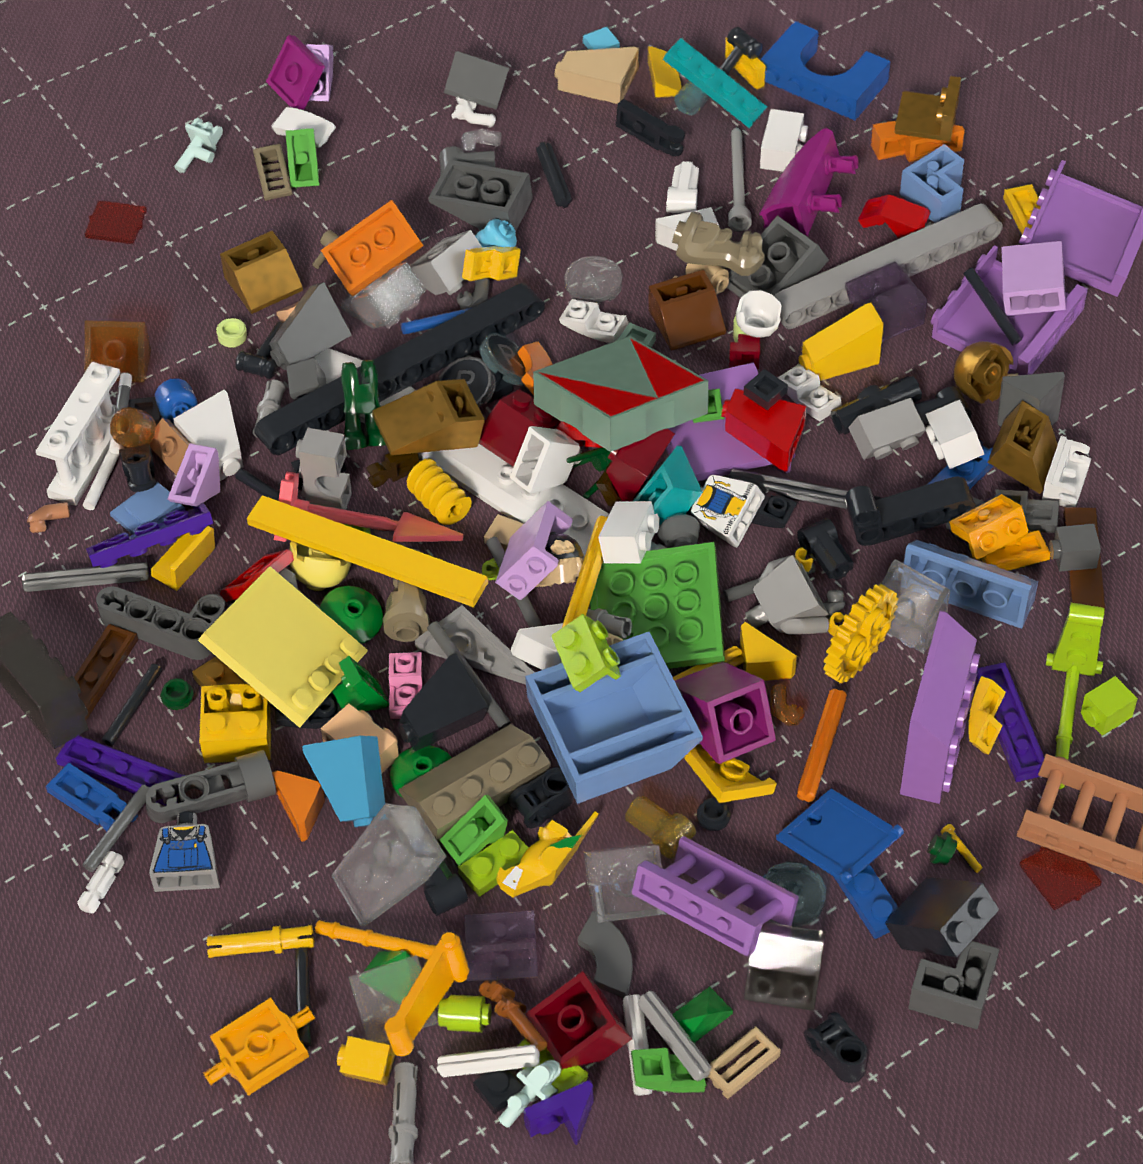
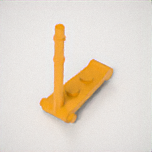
[315,920,470,1056]

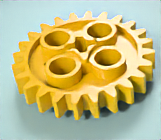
[823,584,899,684]

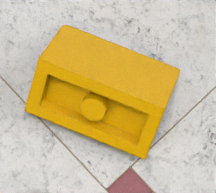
[151,526,215,591]

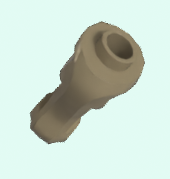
[672,211,765,276]
[383,549,430,642]

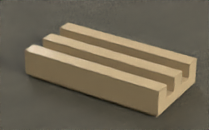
[706,1027,781,1099]

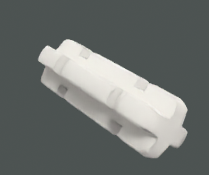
[78,851,124,914]

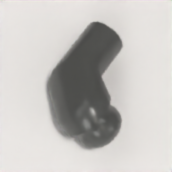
[457,278,490,310]

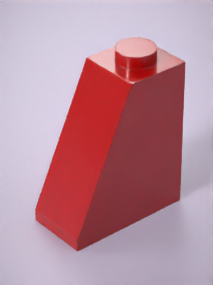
[721,388,806,472]

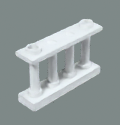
[36,362,129,506]

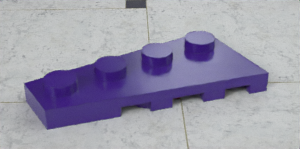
[86,503,213,568]

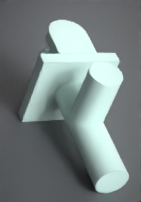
[174,118,223,173]
[498,1060,561,1128]

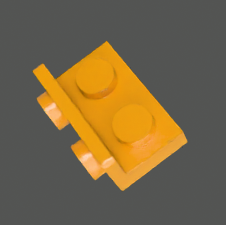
[949,494,1028,560]

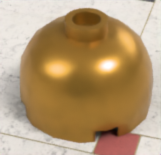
[954,341,1013,403]

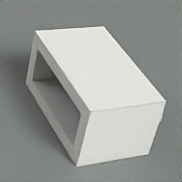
[760,109,808,172]
[925,400,984,469]
[598,501,659,563]

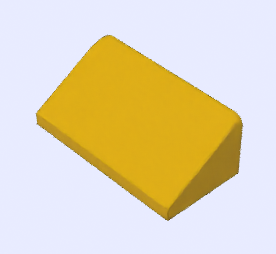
[648,46,683,98]

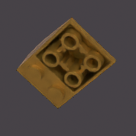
[372,379,485,455]

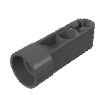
[146,750,276,823]

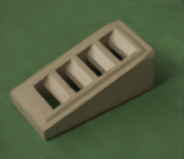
[253,144,293,201]

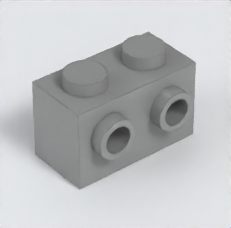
[848,398,926,460]

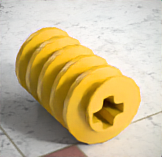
[407,458,472,525]

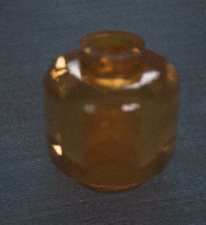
[110,407,156,447]

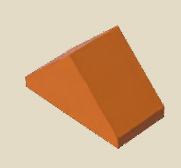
[272,770,325,842]

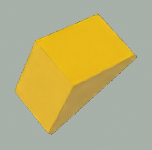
[740,622,797,681]

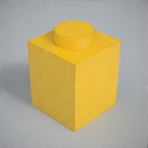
[337,1036,395,1085]

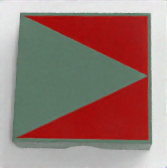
[533,336,708,452]

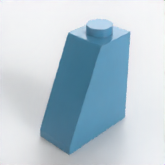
[302,736,387,827]

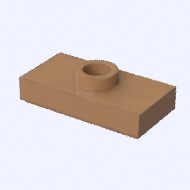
[145,418,191,476]

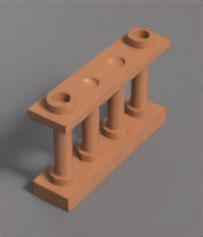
[1016,754,1143,883]

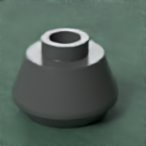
[658,513,700,548]

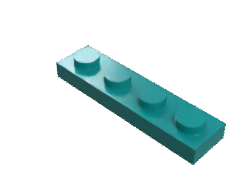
[663,38,767,129]

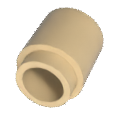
[685,263,729,294]

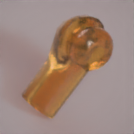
[771,684,805,726]

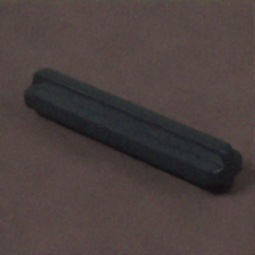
[536,141,572,208]

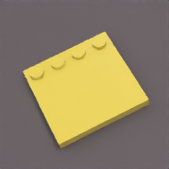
[198,566,368,728]

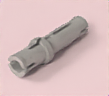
[388,1062,418,1164]

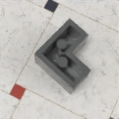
[908,941,1000,1030]

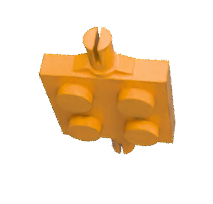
[203,998,315,1096]

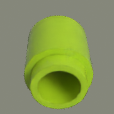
[438,995,492,1032]

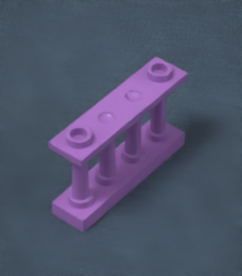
[632,836,799,957]

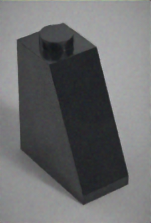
[398,653,488,751]

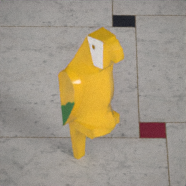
[497,811,599,898]

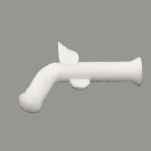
[452,97,496,128]

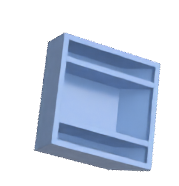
[525,632,703,804]

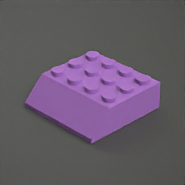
[900,611,980,804]

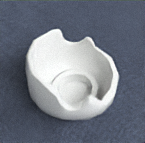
[736,290,782,338]

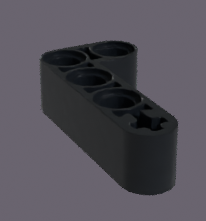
[845,476,976,546]

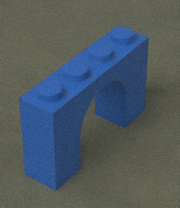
[761,21,890,120]

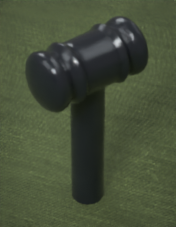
[719,27,763,75]
[235,321,283,379]

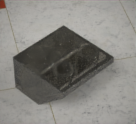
[744,922,826,1011]

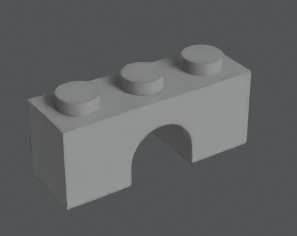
[296,428,352,510]

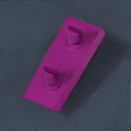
[759,128,858,237]

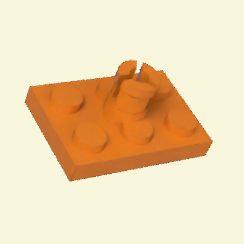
[321,200,424,297]

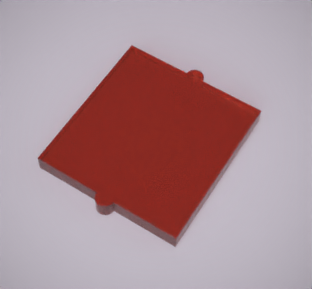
[85,200,147,244]
[1019,847,1102,911]

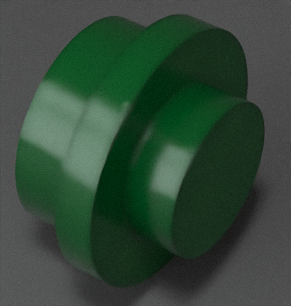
[161,678,194,710]
[927,832,957,865]

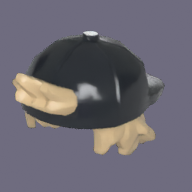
[536,532,584,587]

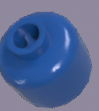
[155,378,198,423]

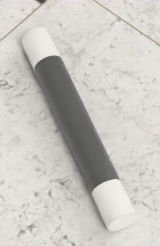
[109,373,132,454]

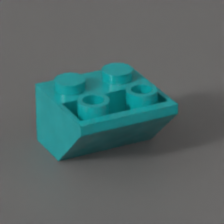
[633,445,703,526]

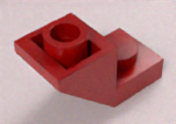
[858,194,931,239]

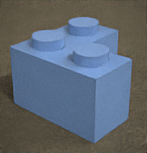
[900,144,964,223]

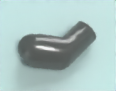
[823,590,846,619]

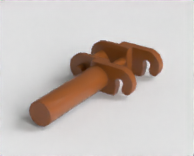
[479,981,547,1052]

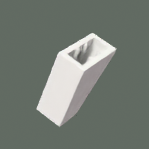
[174,390,243,481]

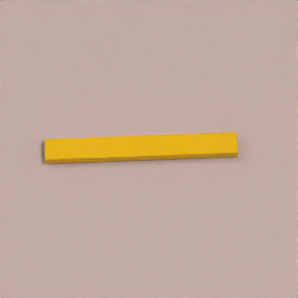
[247,495,488,607]

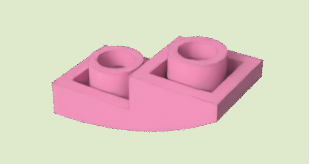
[389,652,423,719]

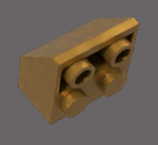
[220,231,303,314]
[988,400,1058,494]

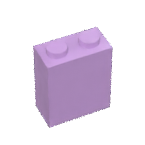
[1002,241,1066,316]

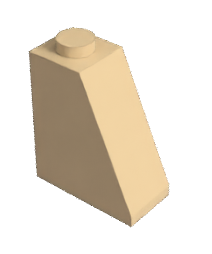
[555,47,638,104]

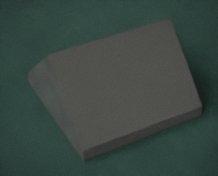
[444,51,509,109]
[997,372,1065,427]

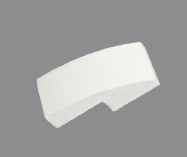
[271,107,336,148]
[559,299,629,343]
[778,364,842,422]

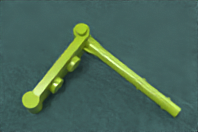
[1046,602,1105,789]

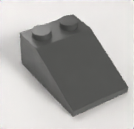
[428,160,533,231]
[727,216,829,298]

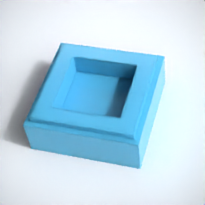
[583,27,620,50]

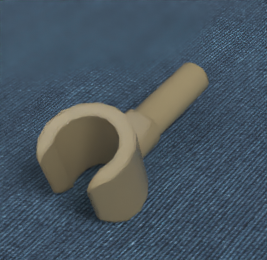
[313,230,339,269]

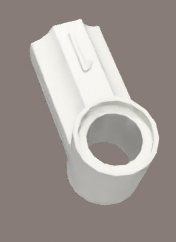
[667,162,699,214]

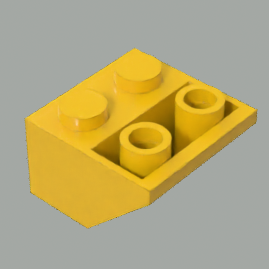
[199,684,271,763]

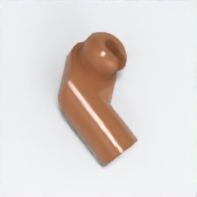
[27,502,70,533]

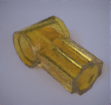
[625,795,696,858]

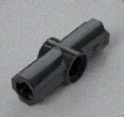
[830,376,922,435]

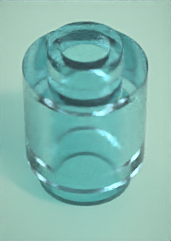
[675,81,710,115]

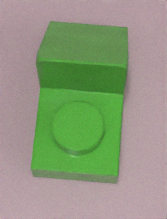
[285,128,319,188]
[440,795,508,866]

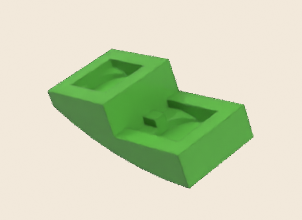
[631,1048,706,1093]

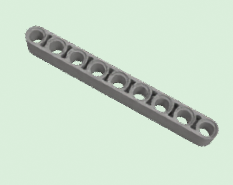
[774,204,1003,329]

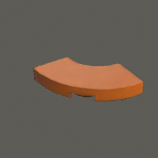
[517,341,553,395]

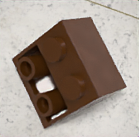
[648,269,726,351]

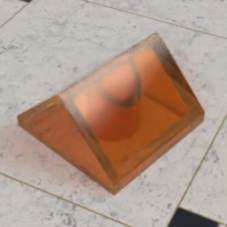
[85,320,151,382]

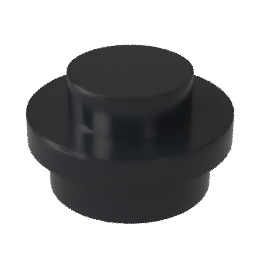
[697,798,731,831]

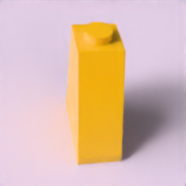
[799,303,883,381]

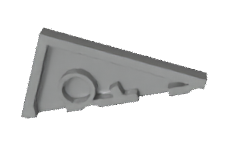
[415,605,535,685]

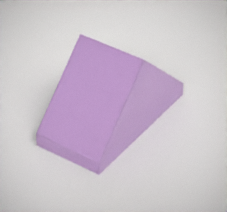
[168,444,220,507]

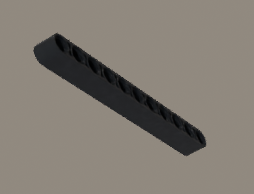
[254,283,545,455]

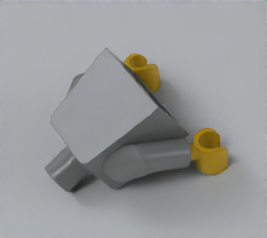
[745,548,844,636]

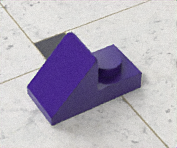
[524,1080,593,1145]

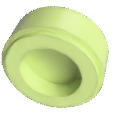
[216,318,247,347]

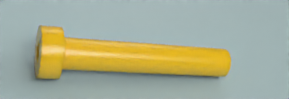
[941,824,982,873]

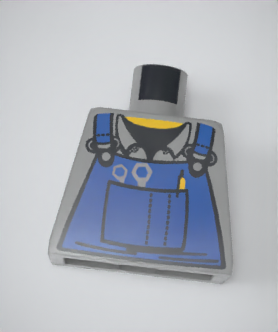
[150,811,220,892]

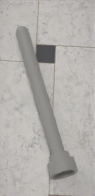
[728,128,751,231]

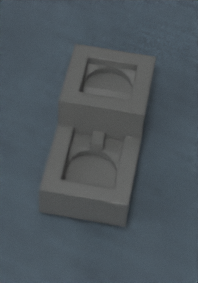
[995,489,1059,533]

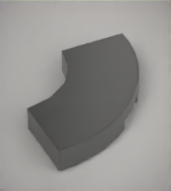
[577,911,632,998]

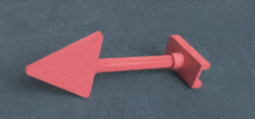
[274,471,463,542]

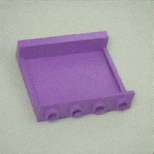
[1019,160,1143,297]
[931,246,1088,375]
[666,363,795,481]

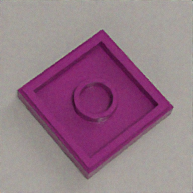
[266,35,325,111]

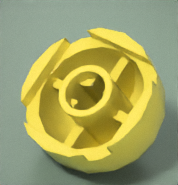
[289,541,351,591]

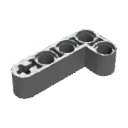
[96,586,226,660]

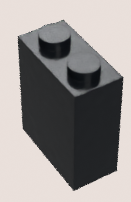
[885,877,999,957]

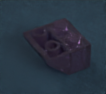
[845,262,927,342]

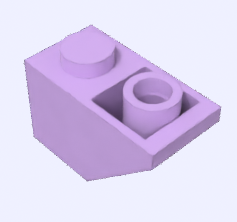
[305,45,333,101]

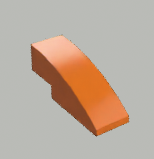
[871,121,964,162]

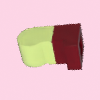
[729,316,760,369]

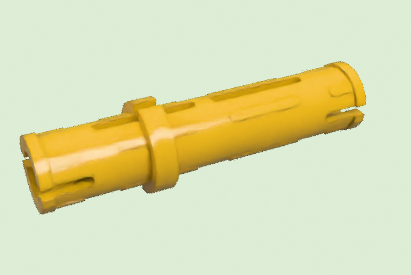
[207,925,314,958]

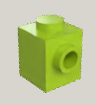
[1081,676,1137,736]

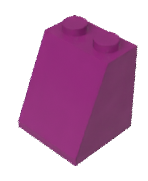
[675,661,776,764]

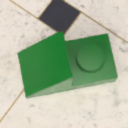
[333,656,389,711]

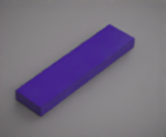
[976,662,1044,782]
[56,733,185,806]

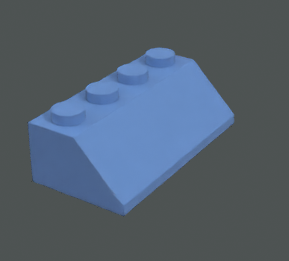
[901,540,1038,629]

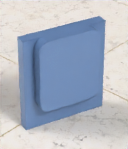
[110,482,185,535]

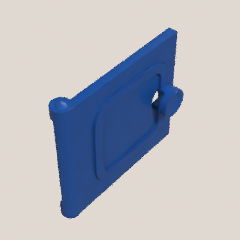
[776,788,904,884]

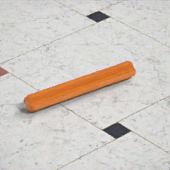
[797,688,847,802]

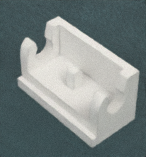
[1042,436,1091,507]

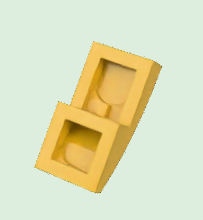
[462,247,521,281]
[968,676,1006,755]

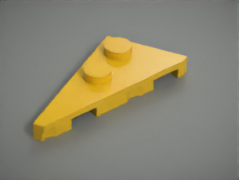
[684,743,777,803]

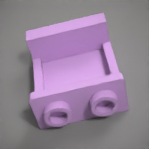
[495,501,573,600]

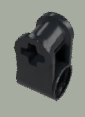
[119,443,156,492]
[508,767,574,829]
[804,1011,867,1083]

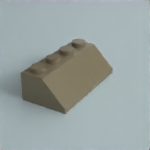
[399,724,551,845]

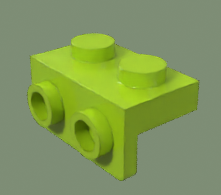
[551,614,622,692]

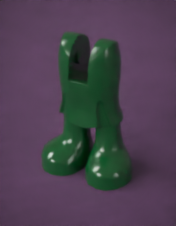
[341,360,386,450]

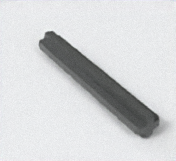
[22,562,149,592]

